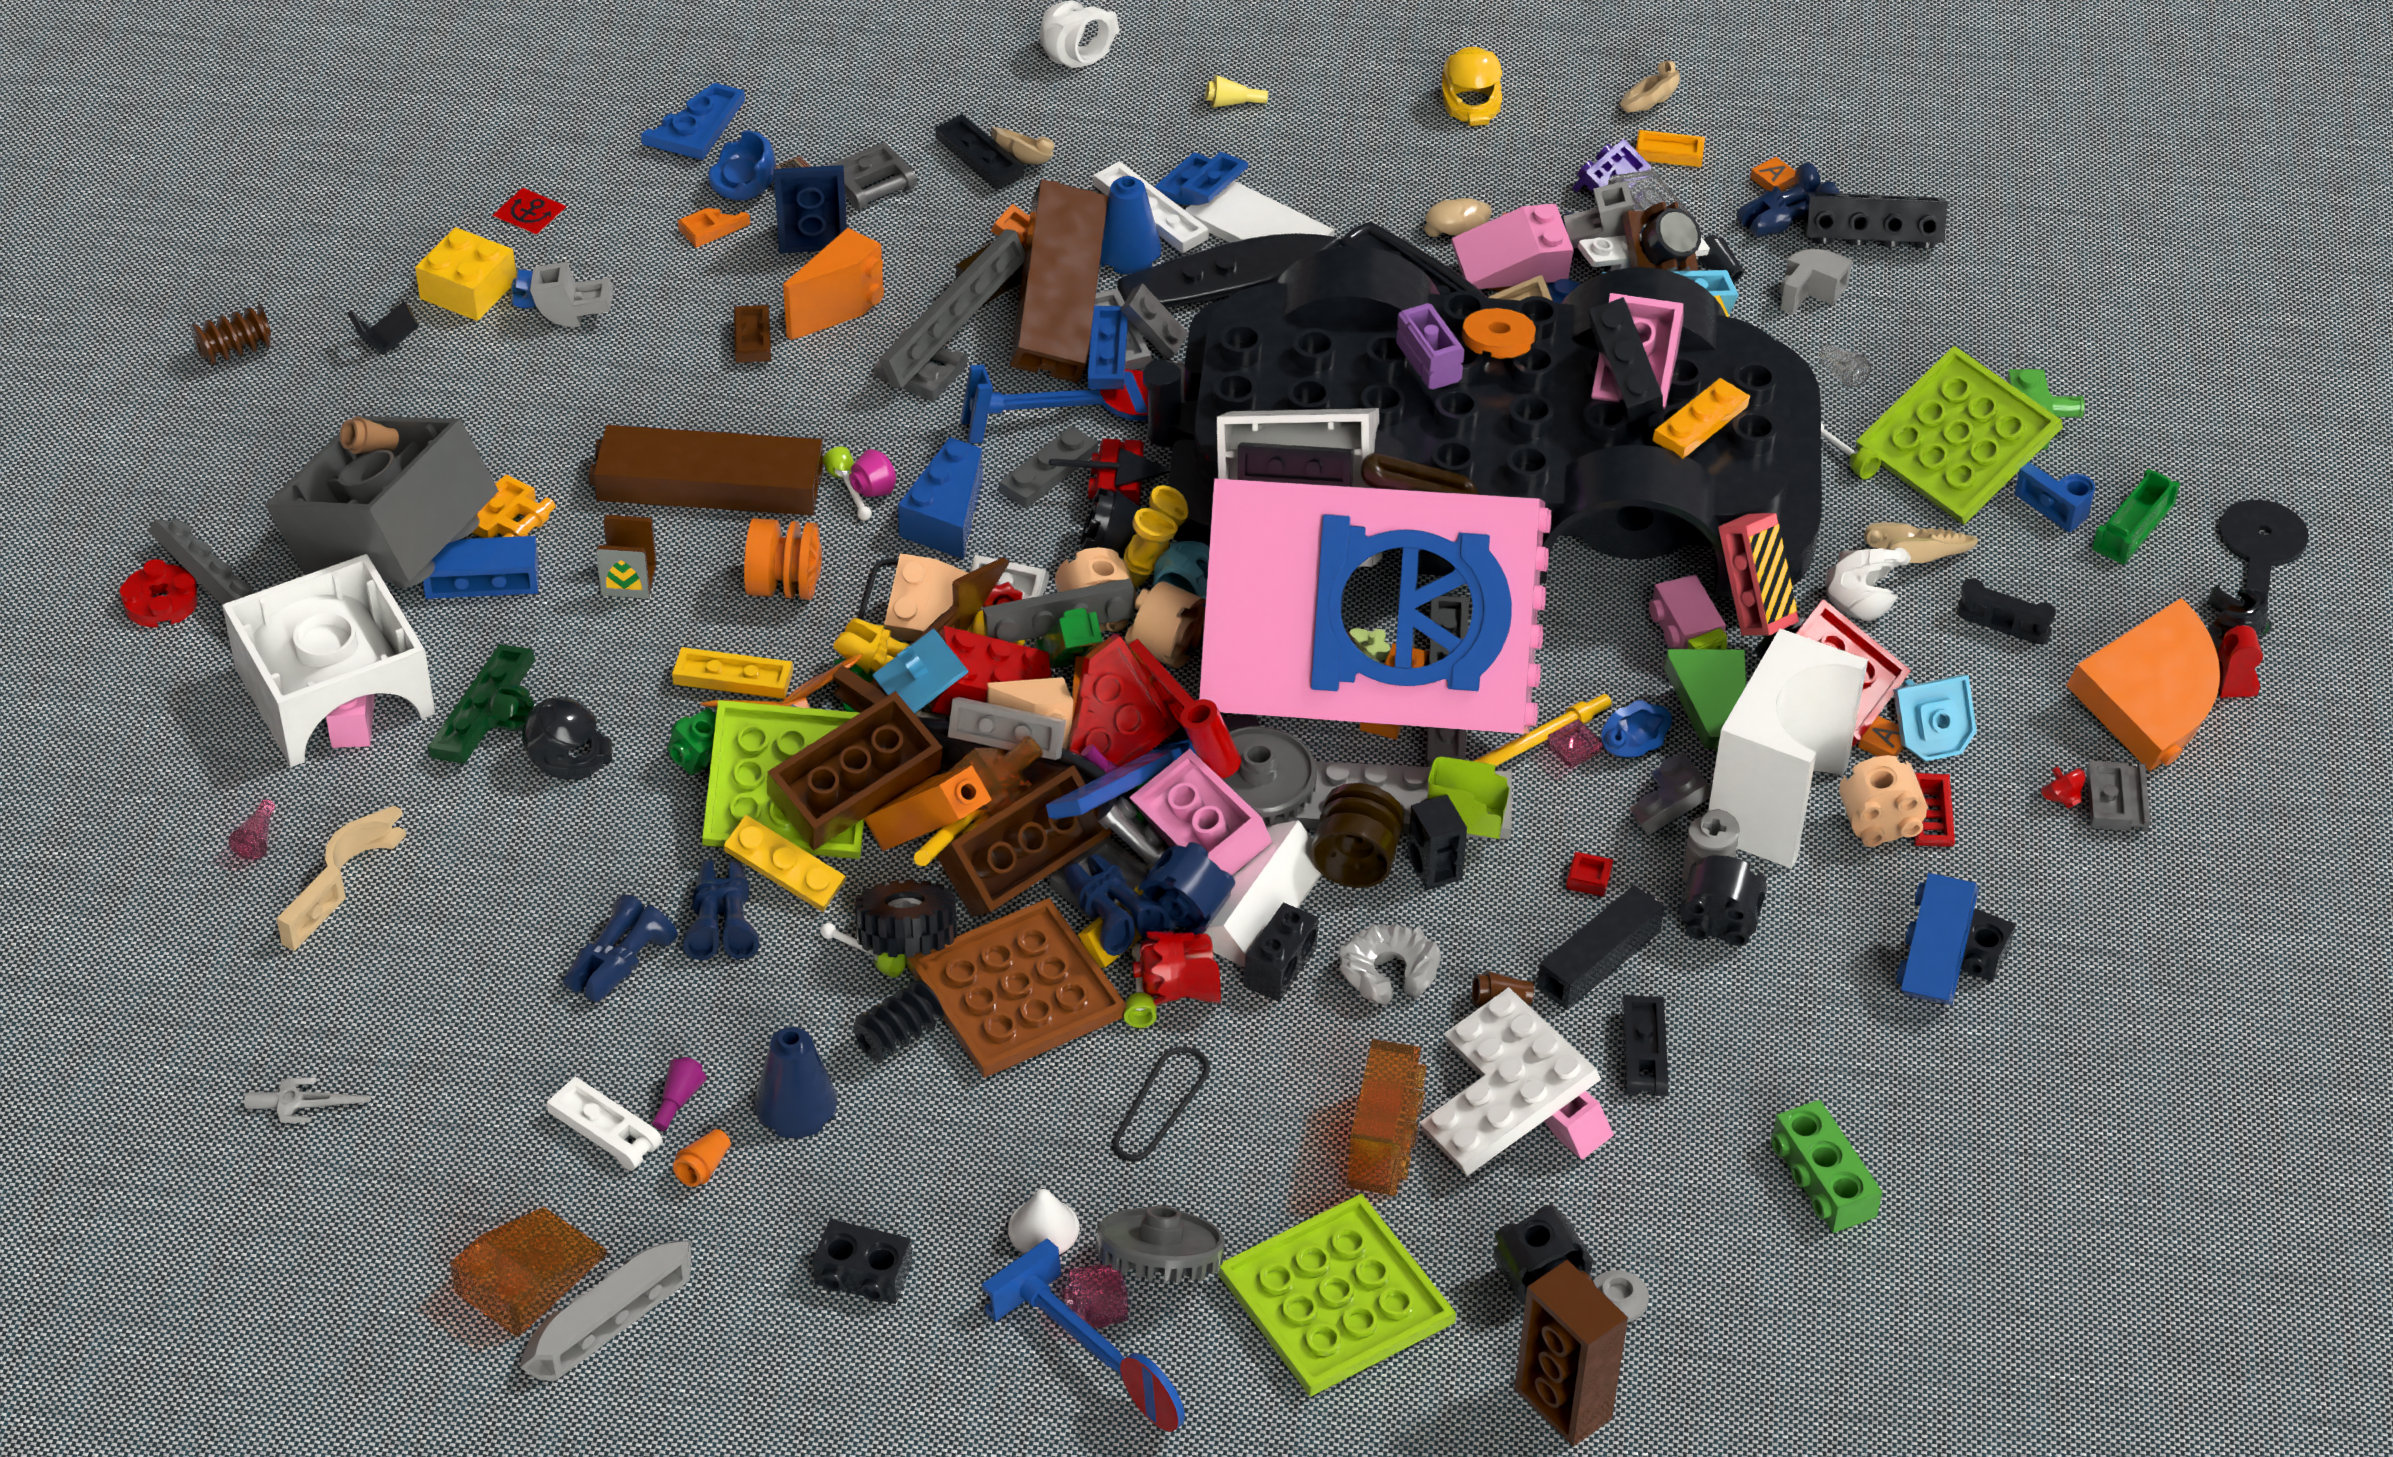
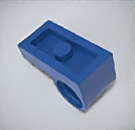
[2014,462,2096,533]

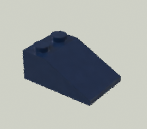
[773,165,847,253]

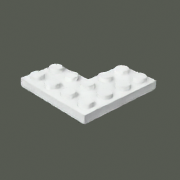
[1419,987,1601,1176]

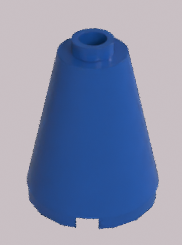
[1100,176,1162,274]

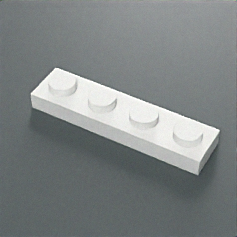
[1094,161,1209,253]

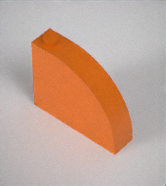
[2066,598,2220,772]

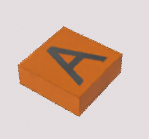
[1750,156,1795,192]
[1858,716,1904,757]

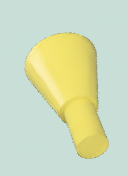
[1205,75,1268,108]

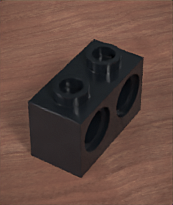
[1407,794,1467,891]
[1244,902,1319,1002]
[1961,908,2016,982]
[813,1219,913,1304]

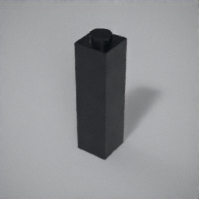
[1537,885,1665,1010]

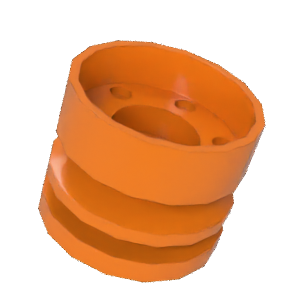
[744,518,822,600]

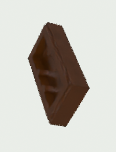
[734,305,771,363]

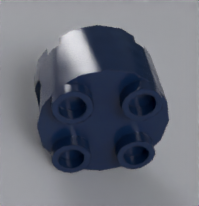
[1138,842,1235,935]

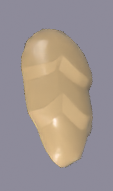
[1620,60,1680,113]
[991,127,1054,165]
[1424,198,1492,237]

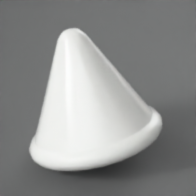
[1008,1189,1080,1255]

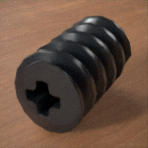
[853,980,944,1064]

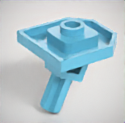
[1893,674,1977,761]

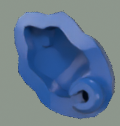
[1600,700,1672,758]

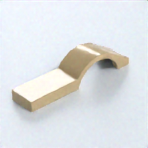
[276,806,406,951]

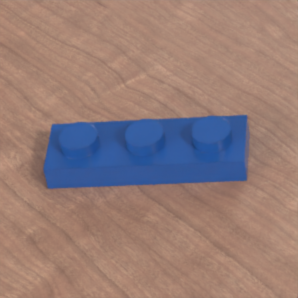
[1088,306,1128,389]

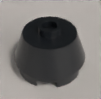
[1080,487,1141,558]

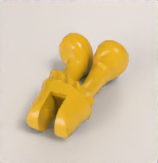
[1124,485,1188,587]
[833,618,910,674]

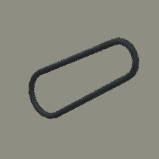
[1113,1046,1210,1161]

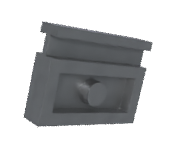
[2086,760,2151,832]

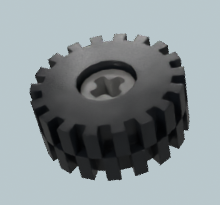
[854,880,957,957]

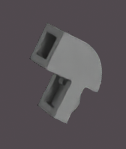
[1563,181,1635,249]
[1779,249,1853,315]
[530,262,613,327]

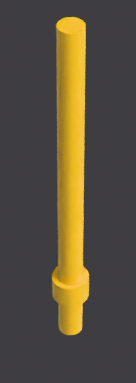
[1473,694,1612,766]
[914,791,993,866]

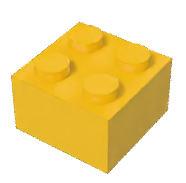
[415,227,517,321]

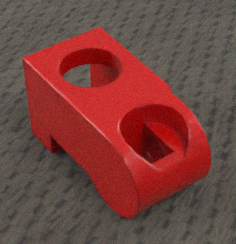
[2218,625,2263,698]

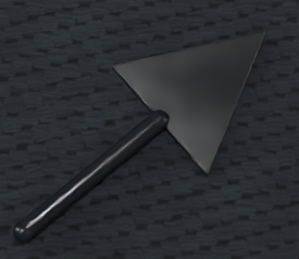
[1048,448,1170,488]

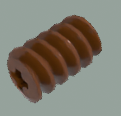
[191,304,271,366]

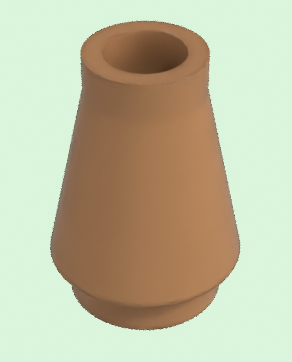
[340,416,399,454]

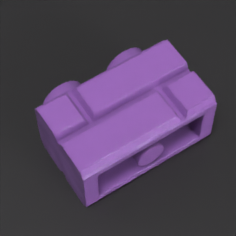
[1396,303,1464,390]

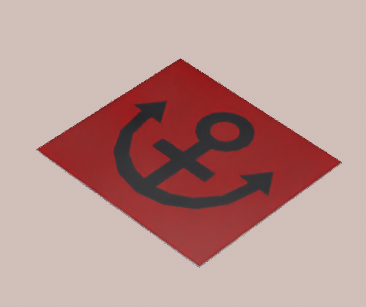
[492,187,567,235]

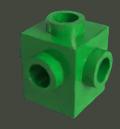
[666,707,716,776]

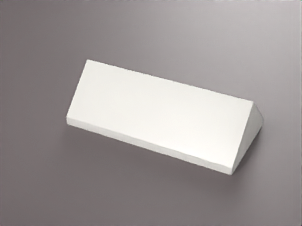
[1202,820,1322,968]

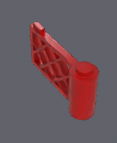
[1128,638,1241,779]

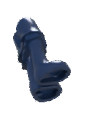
[1736,162,1840,238]
[1064,854,1169,956]
[683,860,760,960]
[563,895,678,1003]

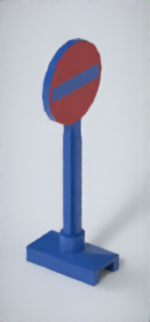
[960,365,1148,443]
[981,1238,1185,1432]

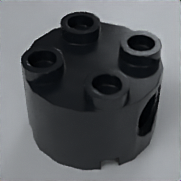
[1679,855,1767,946]
[1493,1205,1593,1305]

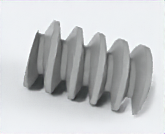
[1682,809,1740,883]

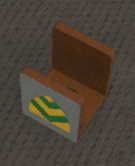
[596,515,657,599]

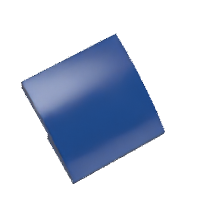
[1154,151,1248,205]

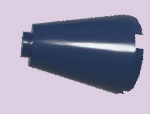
[754,1027,837,1138]

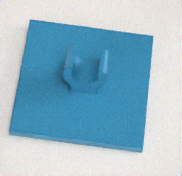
[873,628,969,714]

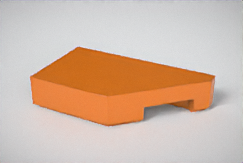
[677,208,750,248]

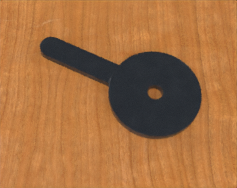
[2219,500,2309,603]

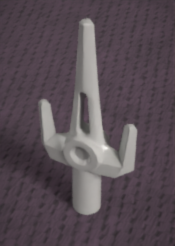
[245,1077,371,1123]

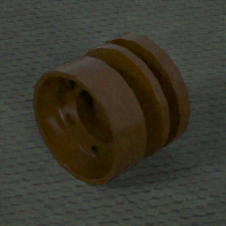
[1310,783,1405,888]

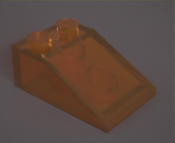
[450,1207,607,1337]

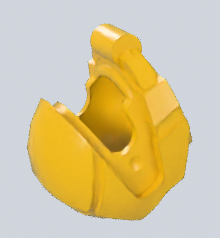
[1442,47,1502,126]

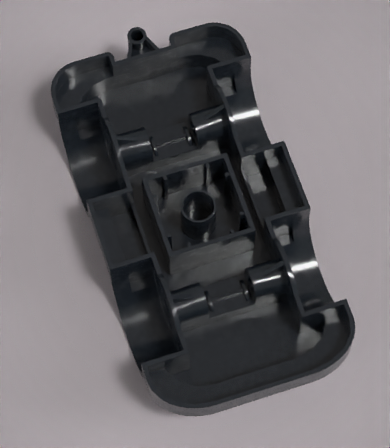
[1143,246,1822,598]

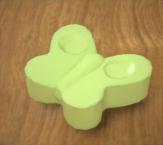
[1349,628,1390,660]

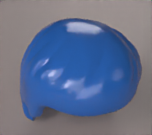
[708,130,776,201]

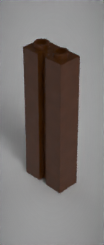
[1010,179,1108,383]
[589,425,824,516]

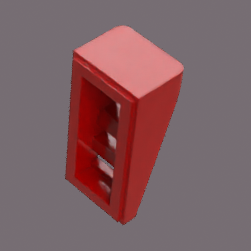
[1914,773,1955,847]

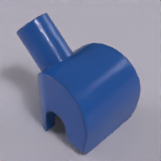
[511,269,536,308]

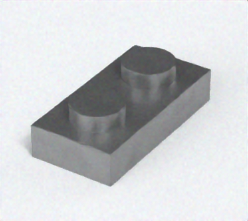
[1120,283,1188,360]

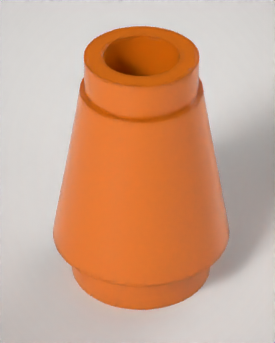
[673,1129,731,1187]

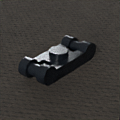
[1957,578,2056,645]

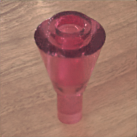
[229,799,275,860]

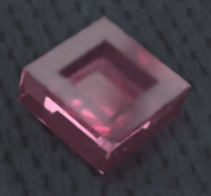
[1547,719,1602,769]

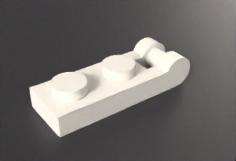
[547,1076,663,1171]

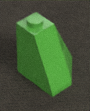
[1663,649,1746,752]

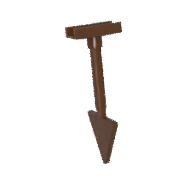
[832,557,1010,713]

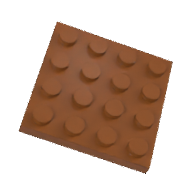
[907,898,1127,1078]

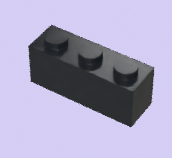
[1589,297,1663,423]

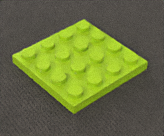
[1856,346,2063,525]
[702,700,864,859]
[1218,1193,1456,1397]

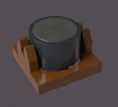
[1622,202,1701,271]

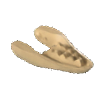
[1864,522,1979,563]

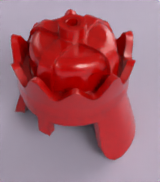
[1132,931,1221,1005]

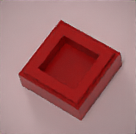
[1566,851,1614,897]

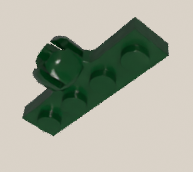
[427,644,536,764]

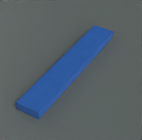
[1046,739,1197,819]

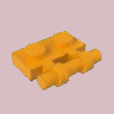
[472,474,556,538]

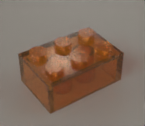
[1347,1039,1427,1196]

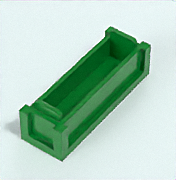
[2092,468,2180,565]
[1035,608,1103,669]

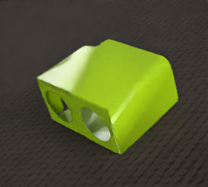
[1427,756,1510,839]

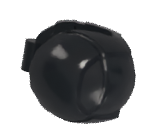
[522,697,612,780]

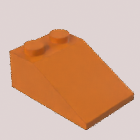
[783,228,884,340]

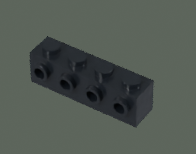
[1803,192,1948,248]

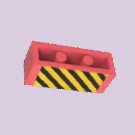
[1718,513,1799,635]

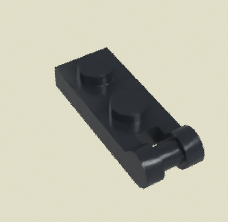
[1622,995,1668,1096]

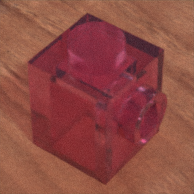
[1062,1264,1128,1328]

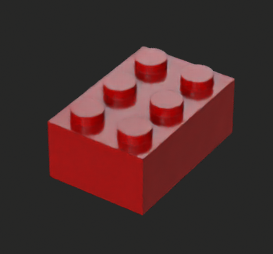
[930,626,1052,716]

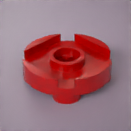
[119,559,198,627]

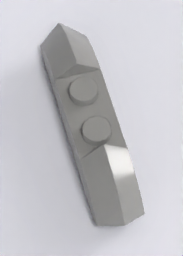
[520,1240,691,1381]

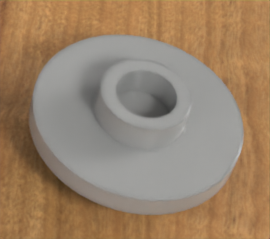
[1593,1270,1649,1323]

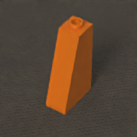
[864,765,992,851]

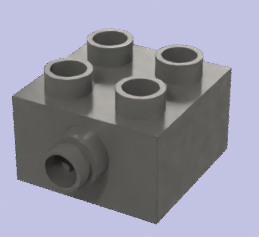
[265,416,498,588]

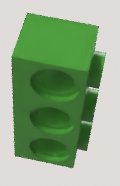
[1771,1100,1883,1233]

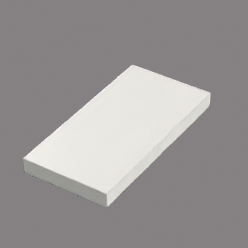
[1185,181,1335,243]

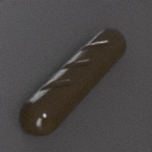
[1360,453,1479,495]

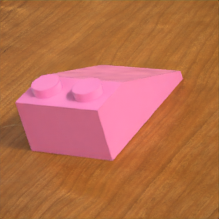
[1451,204,1574,289]
[1592,293,1684,409]
[1129,749,1272,876]

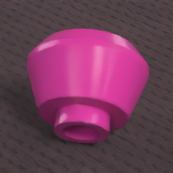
[849,449,896,497]

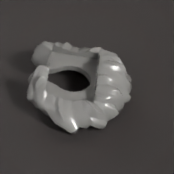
[1339,923,1441,1006]

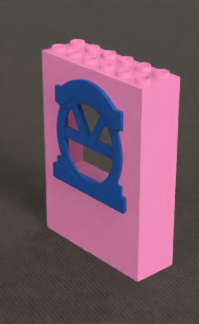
[1199,479,1551,734]

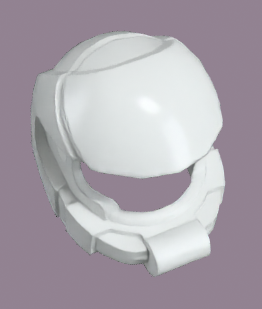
[1039,1,1120,68]
[1825,548,1911,621]

